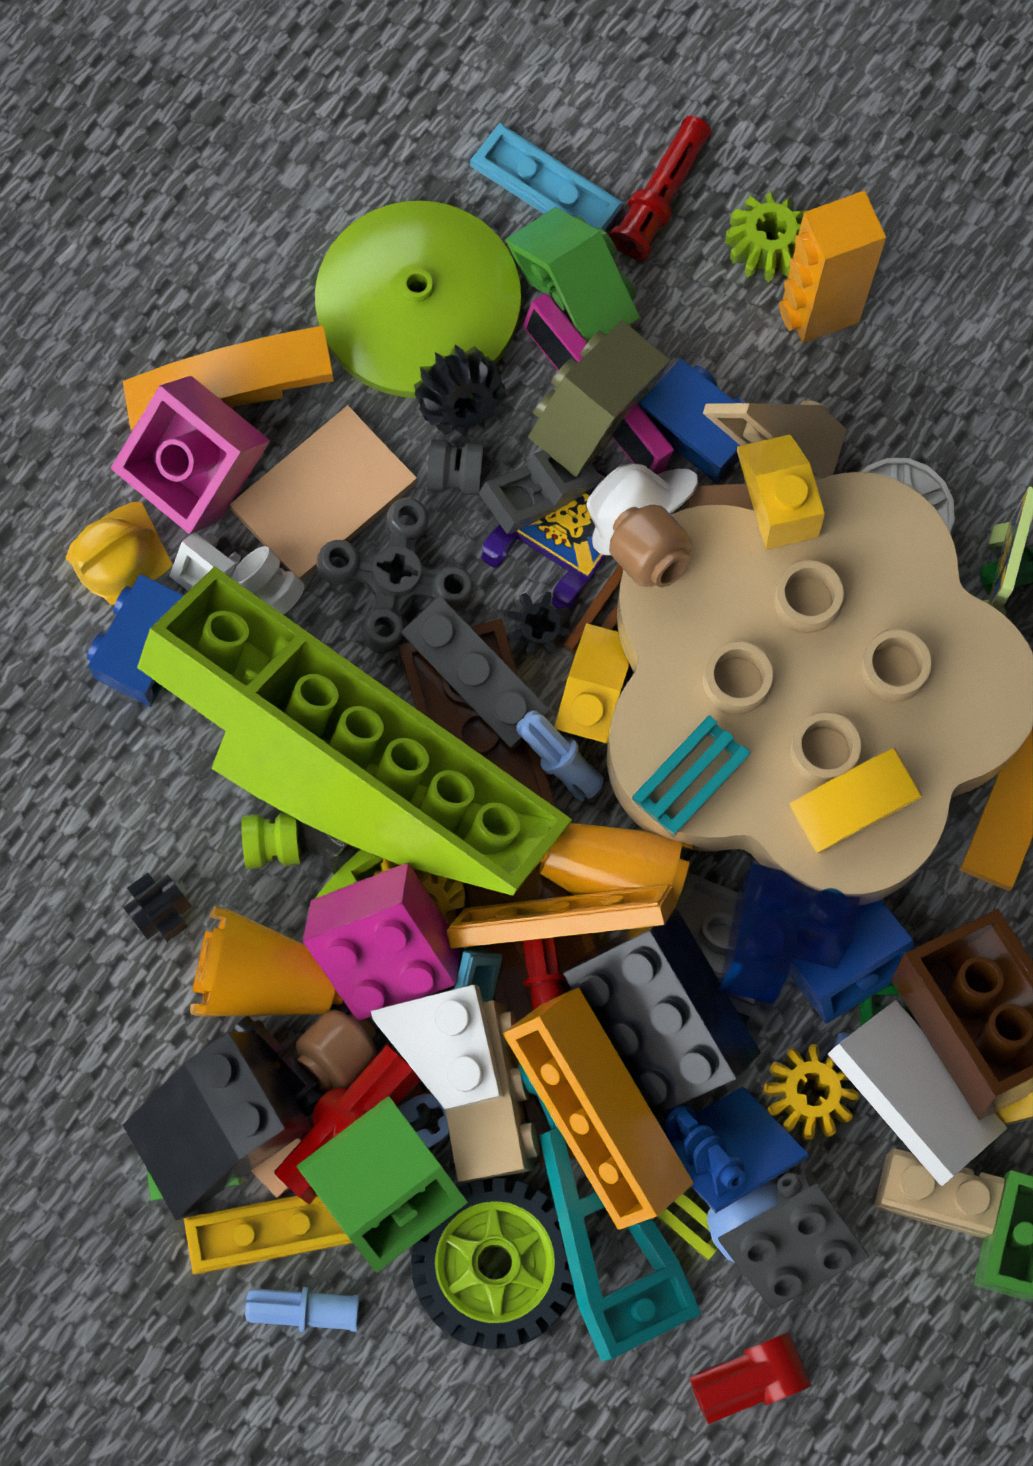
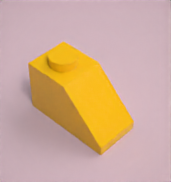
[737,434,825,550]
[554,623,631,743]

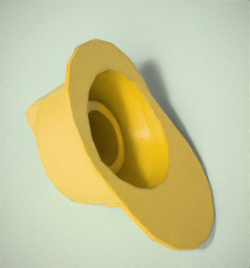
[66,502,173,605]

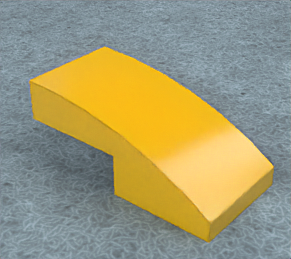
[789,748,923,853]

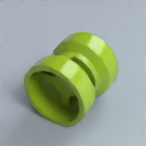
[241,812,301,869]

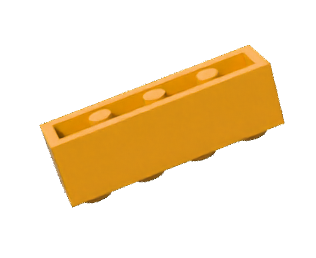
[779,190,886,343]
[503,987,694,1230]

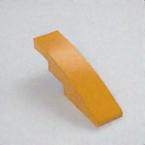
[123,325,334,431]

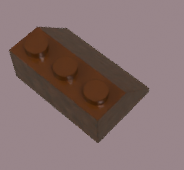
[891,909,1033,1120]

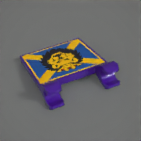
[481,468,607,611]

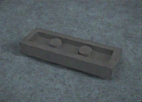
[401,595,552,750]

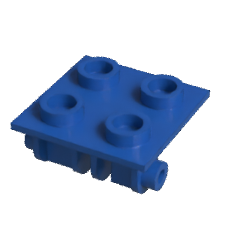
[663,1087,809,1213]

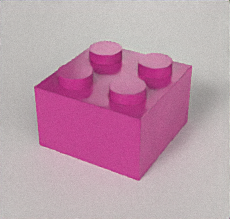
[110,375,270,535]
[303,863,460,1021]

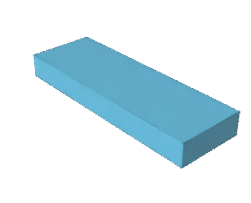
[470,123,625,232]

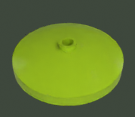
[315,201,521,398]

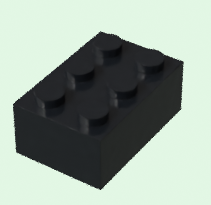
[563,907,761,1116]

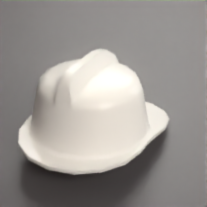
[587,463,698,555]

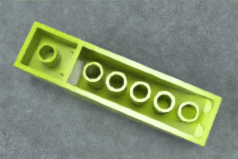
[137,566,572,896]

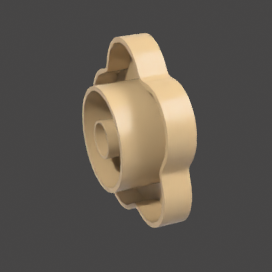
[607,472,1033,907]

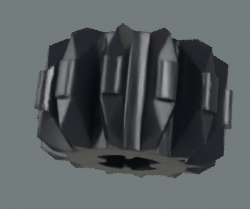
[414,344,506,437]

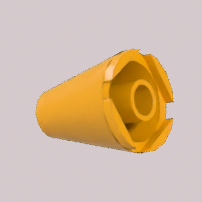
[539,823,692,930]
[190,906,343,1017]

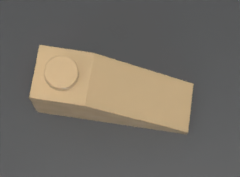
[703,401,847,481]

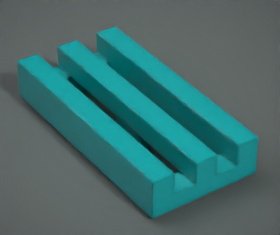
[632,715,751,837]

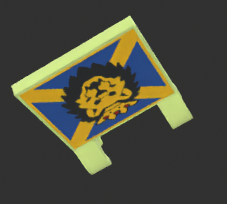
[983,487,1033,615]

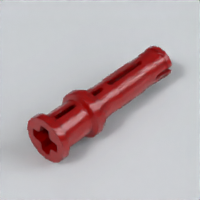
[609,116,713,261]

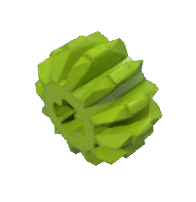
[725,190,807,283]

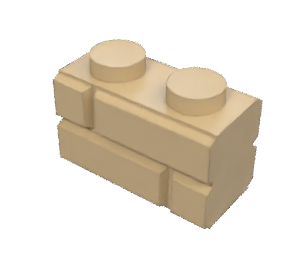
[874,1148,1005,1238]

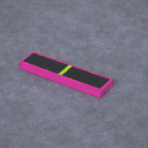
[523,293,674,475]

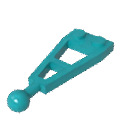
[518,1063,701,1362]

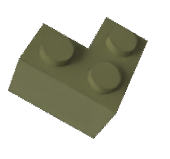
[528,320,671,477]

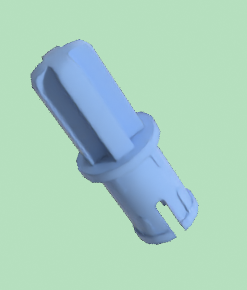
[516,710,603,801]
[245,1286,359,1332]

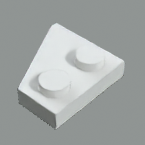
[371,984,504,1110]

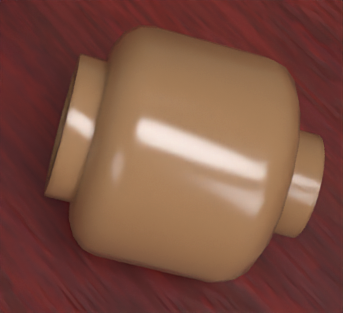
[609,505,692,588]
[296,1010,377,1093]

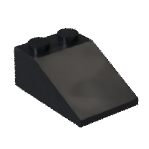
[123,1031,312,1220]

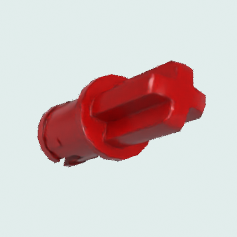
[522,937,567,1010]

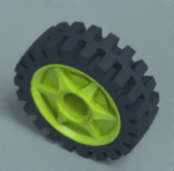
[411,1178,575,1350]

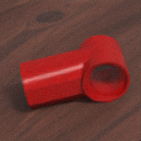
[689,1332,812,1424]

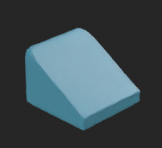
[454,946,503,1002]

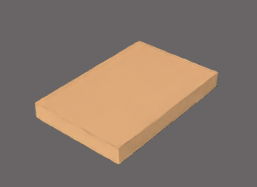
[229,405,418,581]

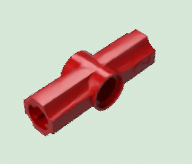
[274,1044,421,1205]

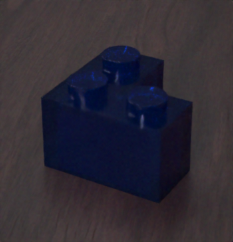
[719,863,860,1004]

